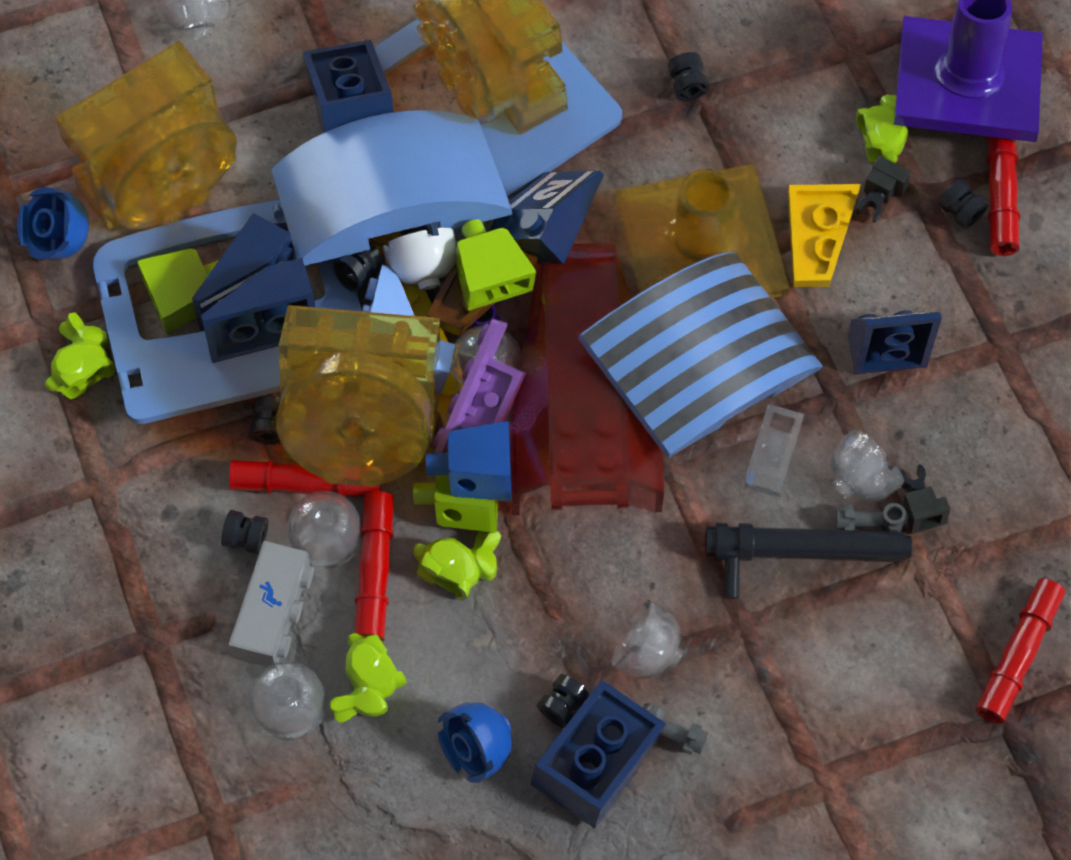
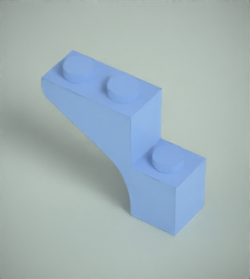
[358,265,455,395]

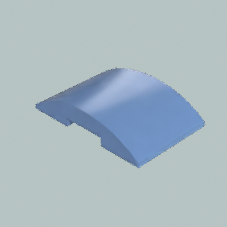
[271,110,512,266]

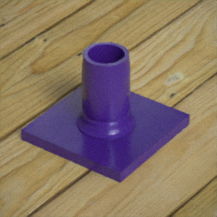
[894,0,1043,142]

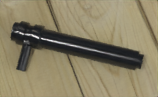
[705,522,912,599]

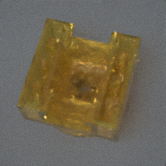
[413,0,568,135]
[55,40,237,229]
[276,305,440,487]

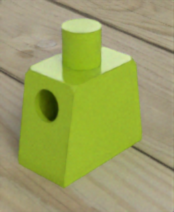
[455,219,536,311]
[137,248,219,334]
[413,475,499,532]

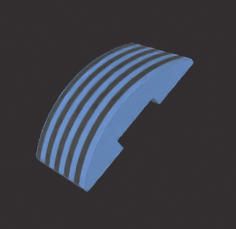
[578,252,823,458]

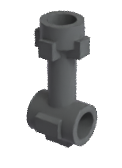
[835,503,908,532]
[643,703,708,755]

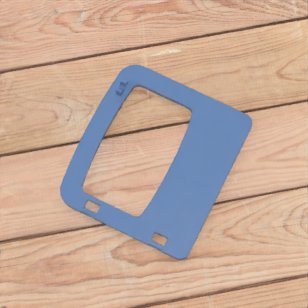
[374,0,622,236]
[93,200,375,424]

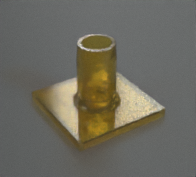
[615,164,790,298]

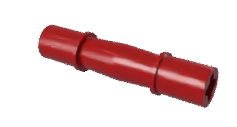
[986,136,1021,256]
[229,460,382,498]
[354,491,394,642]
[975,578,1066,724]

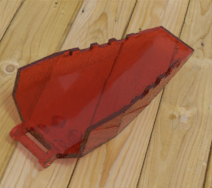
[510,243,664,516]

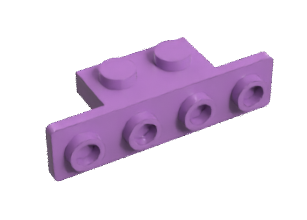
[433,319,526,453]

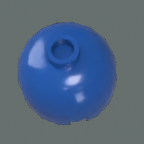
[17,187,90,261]
[437,702,512,783]

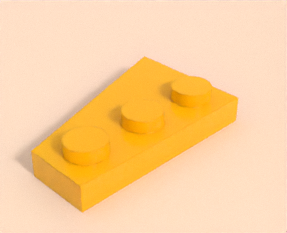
[788,184,861,287]

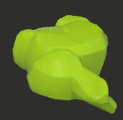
[856,94,908,163]
[44,312,116,400]
[413,531,501,601]
[329,633,407,723]

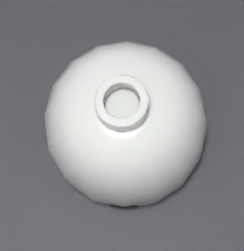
[382,228,457,291]

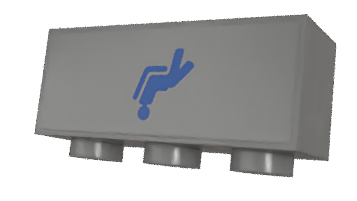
[229,541,314,669]

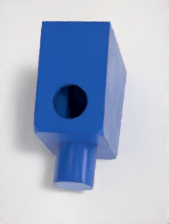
[426,422,512,501]

